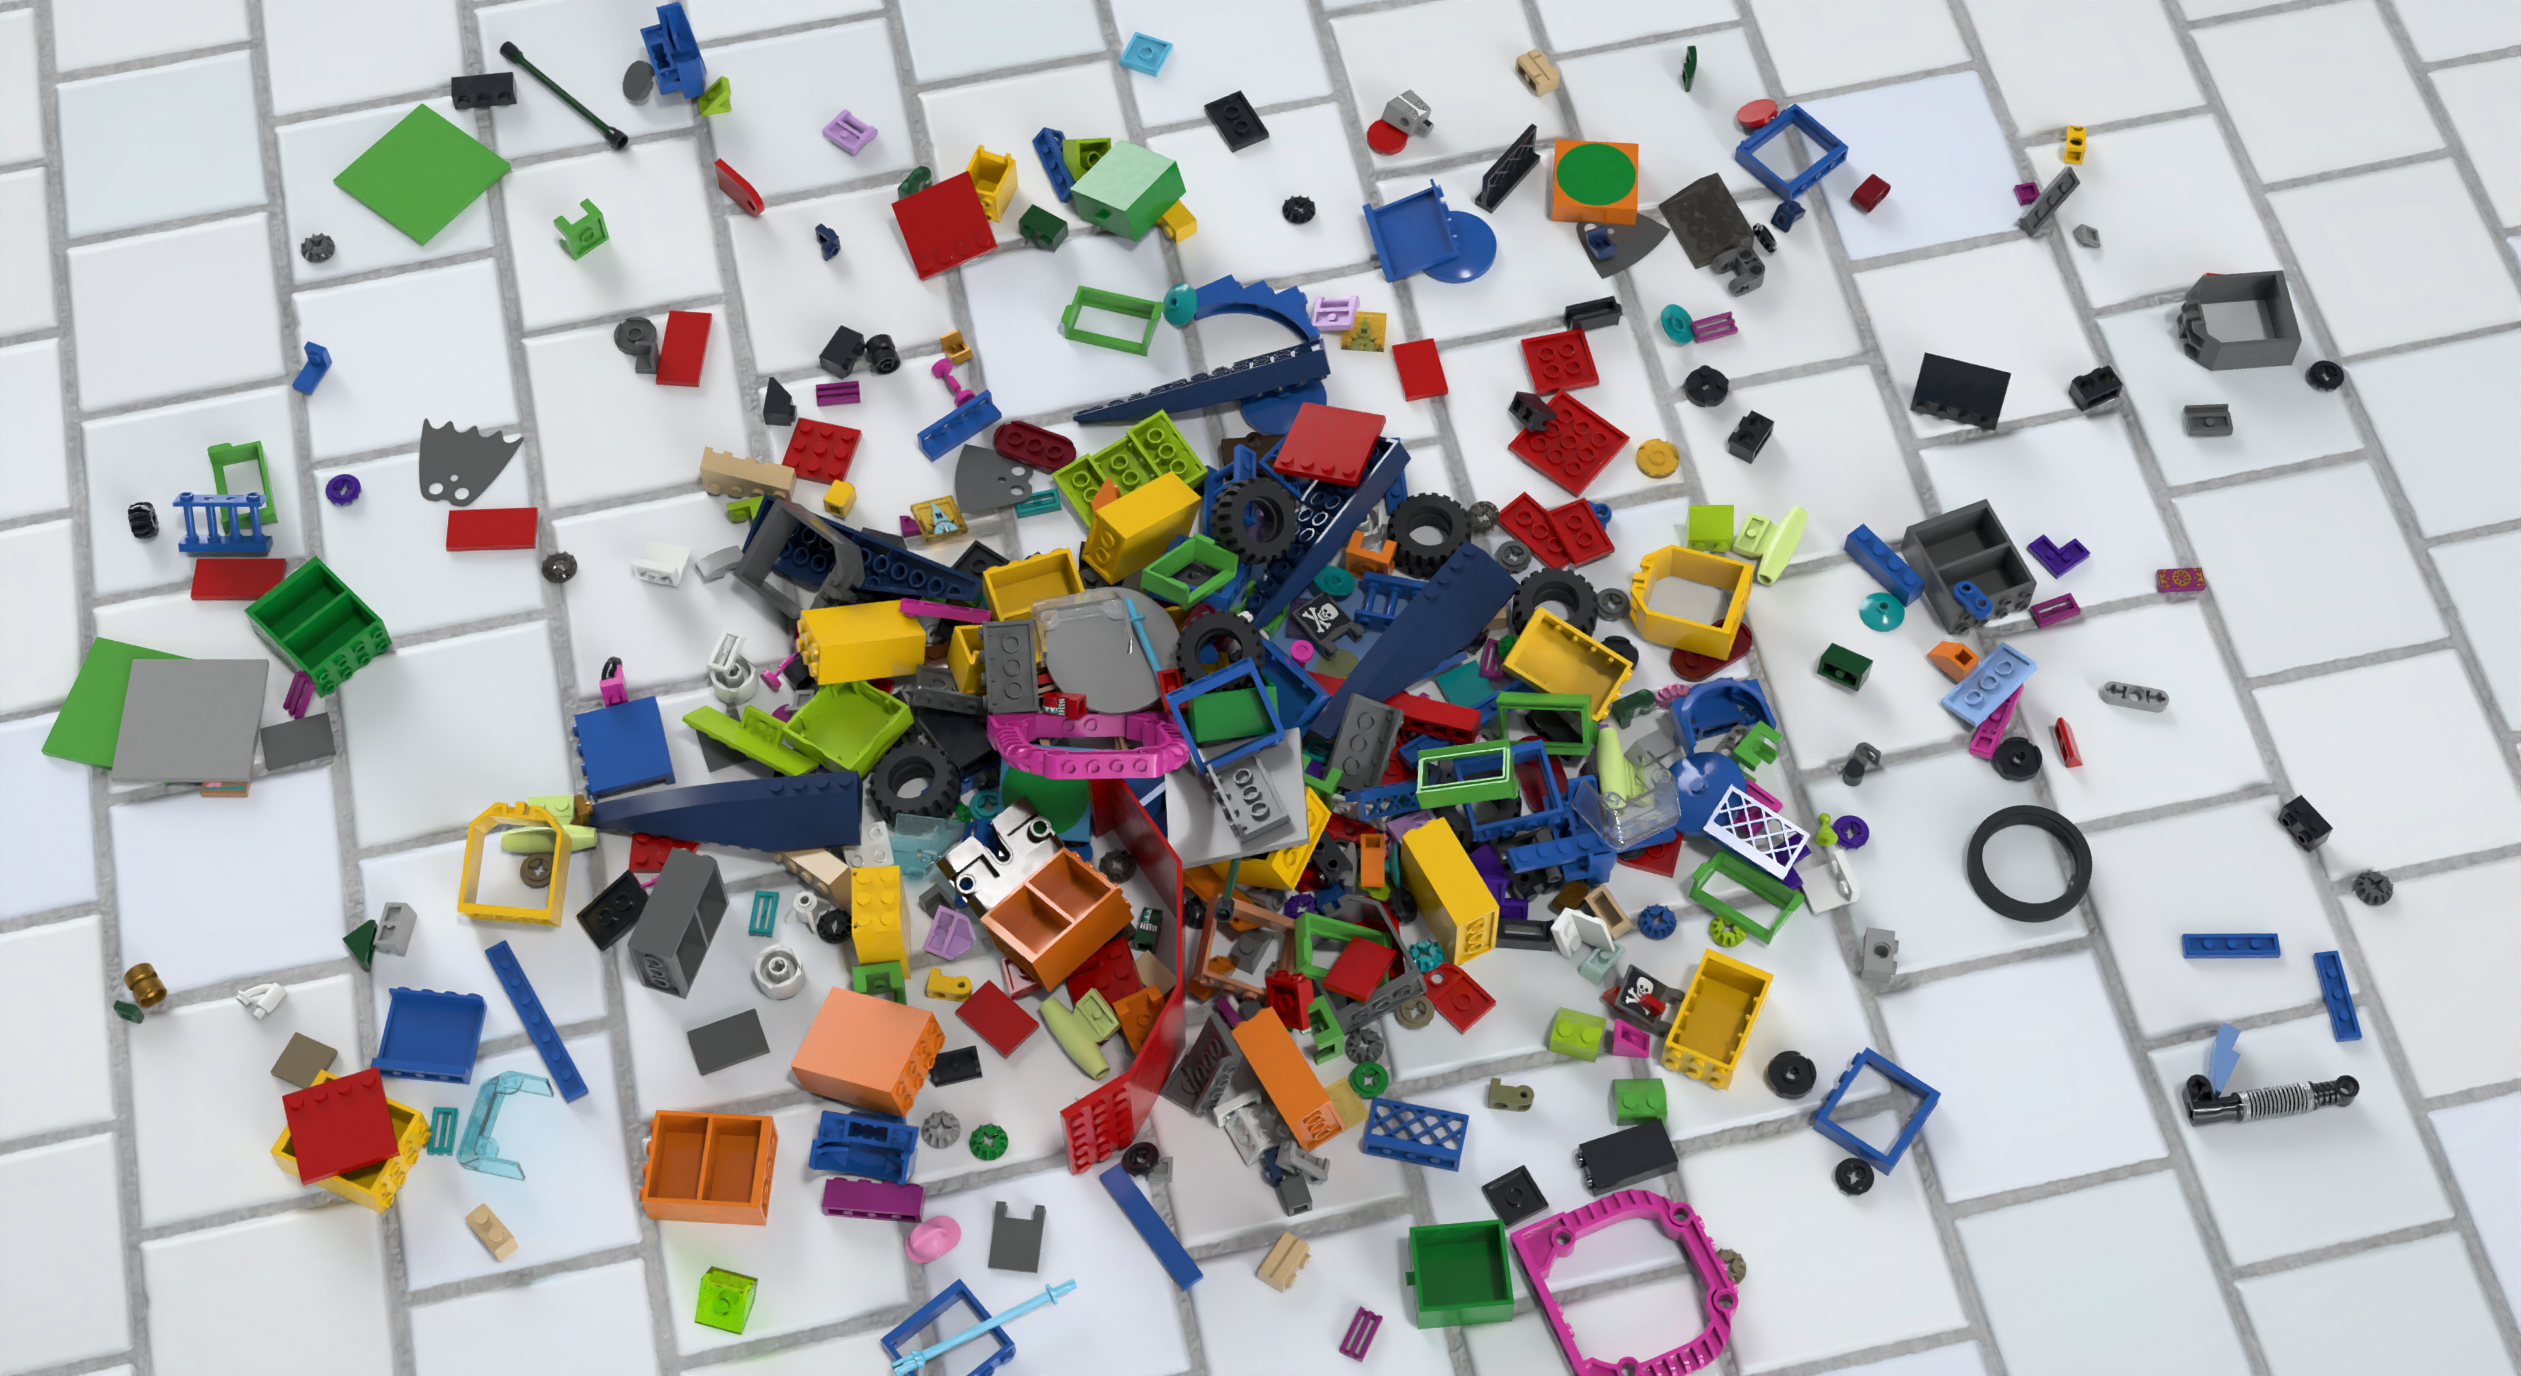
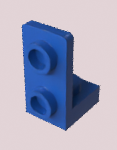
[292,341,333,395]

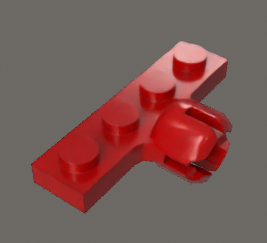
[1323,810,1376,848]

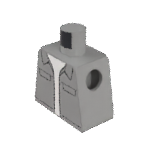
[1381,89,1434,134]

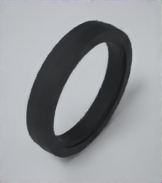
[1967,805,2092,923]

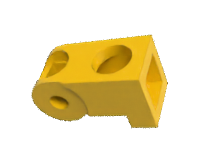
[2063,125,2086,165]
[927,968,973,1002]

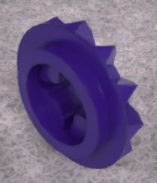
[325,474,362,506]
[1832,815,1869,850]
[1284,892,1321,920]

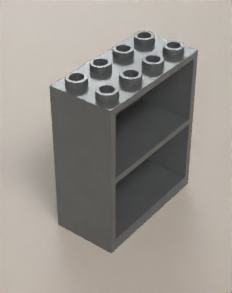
[1900,499,2037,635]
[627,847,730,999]

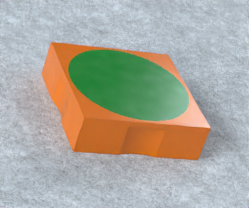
[1552,139,1639,225]

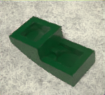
[1682,46,1697,92]

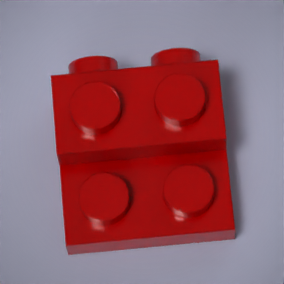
[1265,969,1314,1031]

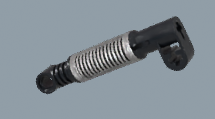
[2182,1074,2360,1126]

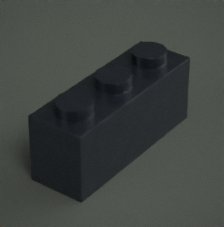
[451,72,517,110]

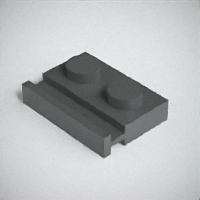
[2183,404,2233,436]

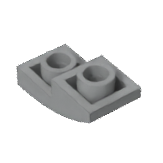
[695,545,744,580]
[1342,842,1359,895]

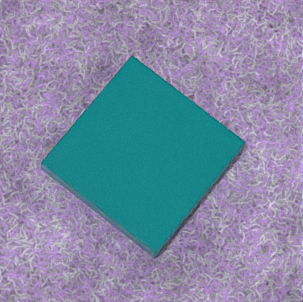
[1435,659,1495,708]

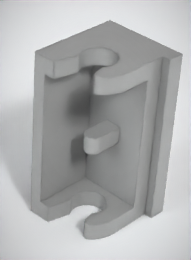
[1624,729,1676,769]
[373,902,417,957]
[1275,1139,1330,1185]

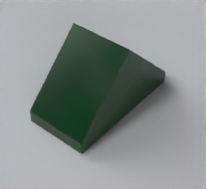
[342,919,378,972]

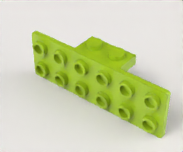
[682,705,819,777]

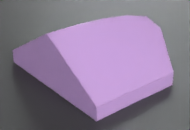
[922,905,975,961]

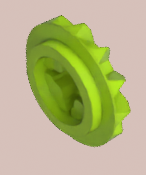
[1709,915,1747,947]

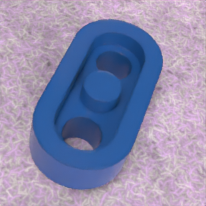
[1953,581,1993,620]

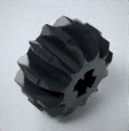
[128,502,159,539]

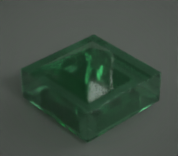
[113,1000,145,1024]

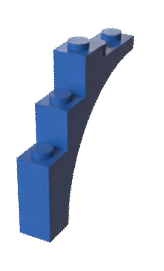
[1193,274,1320,343]

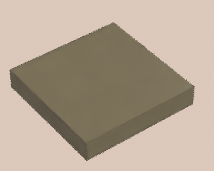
[270,1032,338,1089]

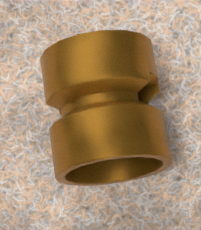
[124,963,167,1008]

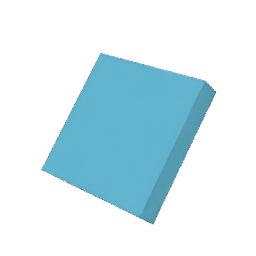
[1119,32,1173,77]

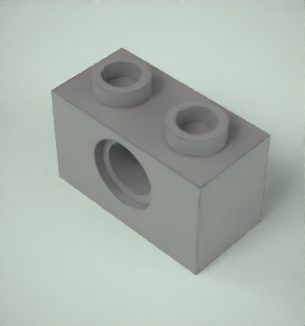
[1860,927,1899,984]

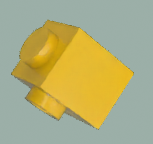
[823,479,857,519]

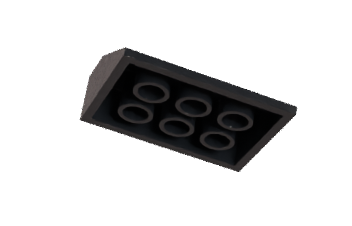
[1910,352,2011,431]

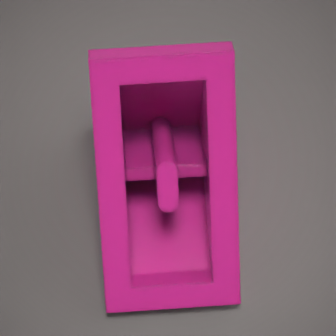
[1612,1019,1650,1058]

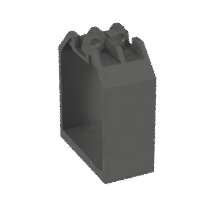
[2176,270,2302,371]
[732,499,865,620]
[1310,894,1428,1037]

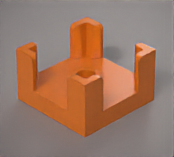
[1345,530,1397,580]
[1112,984,1166,1055]

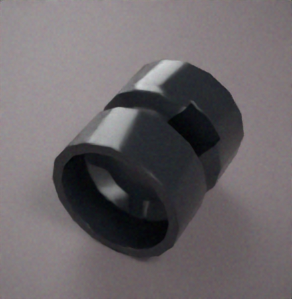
[866,334,901,375]

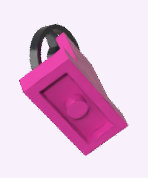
[599,656,629,707]

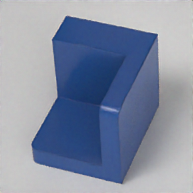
[1316,884,1346,915]

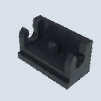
[1509,391,1557,432]
[931,1045,983,1088]

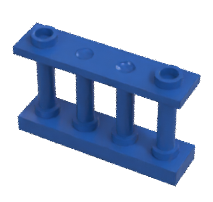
[1203,444,1256,542]
[172,492,273,552]
[1354,571,1428,631]

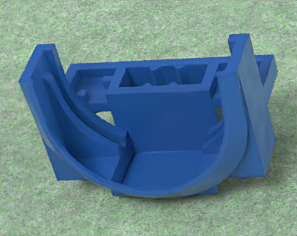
[640,2,708,100]
[1669,677,1777,759]
[1542,775,1617,886]
[808,1110,919,1185]

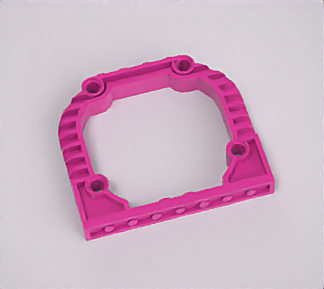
[987,711,1190,779]
[1510,1189,1738,1376]

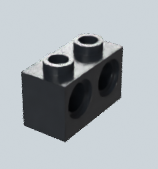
[2068,365,2123,412]
[1728,410,1775,464]

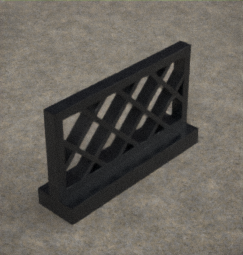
[1475,124,1540,214]

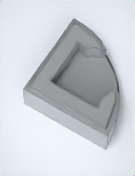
[1148,1157,1173,1183]

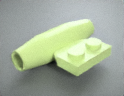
[1732,506,1808,585]
[1596,727,1649,817]
[501,795,598,854]
[1040,988,1122,1080]

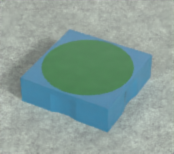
[997,744,1098,842]

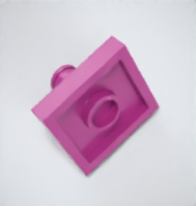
[1733,778,1783,838]

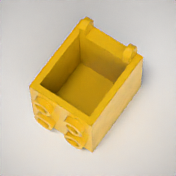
[965,145,1018,223]
[946,625,987,696]

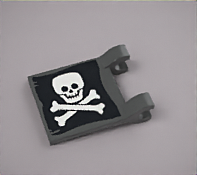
[1291,592,1365,661]
[1614,964,1685,1038]

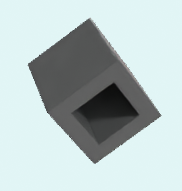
[1280,1175,1313,1217]

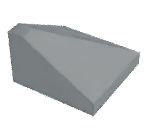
[2073,224,2101,248]

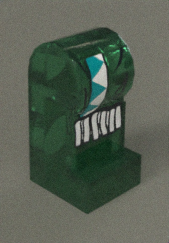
[898,166,933,200]
[1611,689,1655,730]

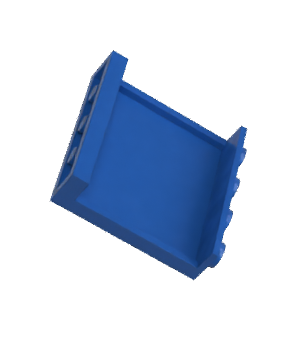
[1362,178,1461,283]
[572,696,676,803]
[370,987,488,1085]

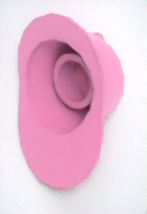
[905,1216,961,1264]

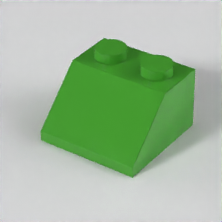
[1613,1078,1667,1126]

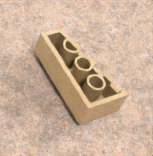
[700,446,797,502]
[770,848,852,911]

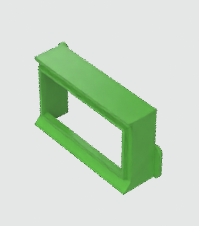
[1061,285,1164,357]
[207,440,278,535]
[1140,533,1238,611]
[1496,691,1598,756]
[1416,739,1519,809]
[1688,848,1805,945]
[1293,912,1392,990]

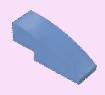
[2208,1022,2241,1098]

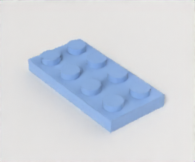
[1941,642,2038,728]

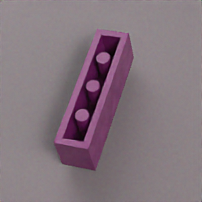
[822,1177,926,1223]

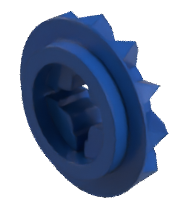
[1639,903,1677,939]

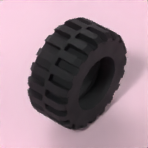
[1210,477,1299,565]
[1387,492,1472,579]
[1512,567,1599,637]
[1175,609,1265,694]
[869,742,962,833]
[1433,768,1522,855]

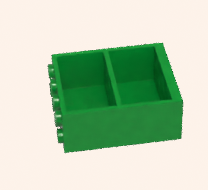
[244,556,392,698]

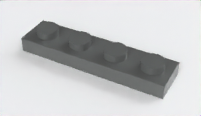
[2018,166,2080,235]

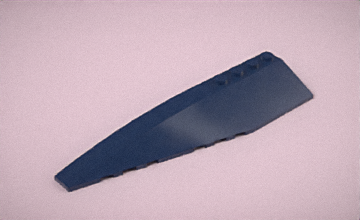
[1073,338,1331,421]
[1239,436,1412,631]
[742,494,983,602]
[1309,540,1520,742]
[589,771,863,853]

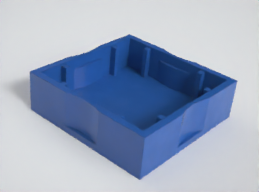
[1240,638,1333,740]

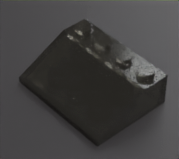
[1659,172,1755,270]

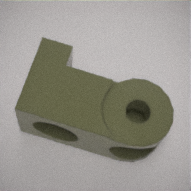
[1488,1078,1534,1112]

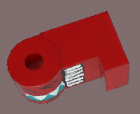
[1043,692,1087,720]

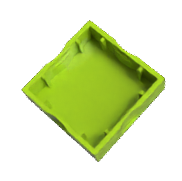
[781,680,914,779]

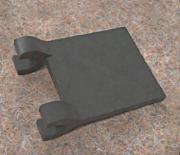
[696,701,751,773]
[988,1201,1046,1273]

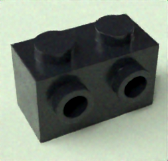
[819,325,866,378]
[2278,795,2333,853]
[1307,830,1353,889]
[1506,868,1560,902]

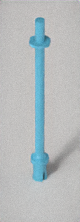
[1123,597,1199,749]
[891,1279,1077,1376]

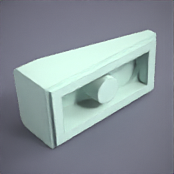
[1579,939,1626,986]

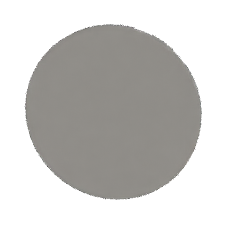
[1044,587,1180,716]

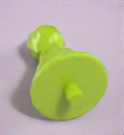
[1815,813,1838,846]

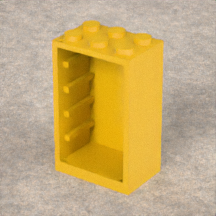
[1081,471,1202,585]
[796,600,926,685]
[1500,606,1634,723]
[852,865,911,980]
[1661,948,1774,1091]

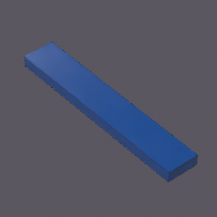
[1099,1163,1204,1292]

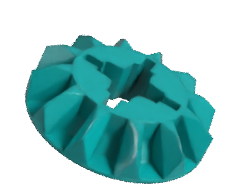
[970,789,999,821]
[1408,939,1444,972]

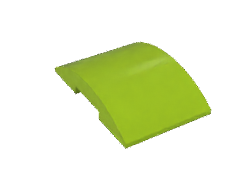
[1051,409,1209,530]

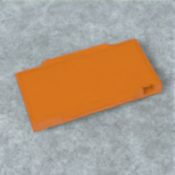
[1182,865,1262,932]

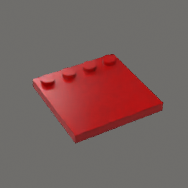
[891,171,999,281]
[1508,389,1630,498]
[1273,402,1386,487]
[282,1066,400,1186]

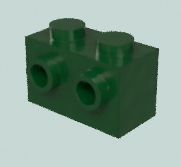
[1018,204,1068,251]
[1817,643,1873,692]

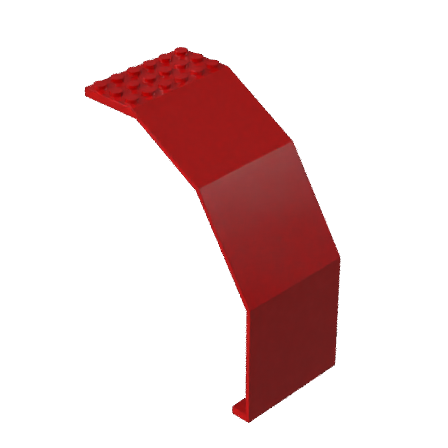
[1059,778,1186,1176]

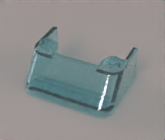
[888,813,966,880]
[456,1071,554,1181]

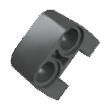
[1713,245,1766,297]

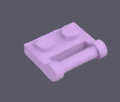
[822,109,878,155]
[1311,296,1360,331]

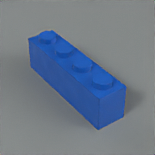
[1844,523,1926,608]

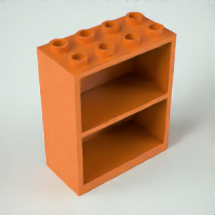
[979,847,1134,992]
[790,986,946,1118]
[1231,1006,1347,1153]
[639,1110,779,1226]

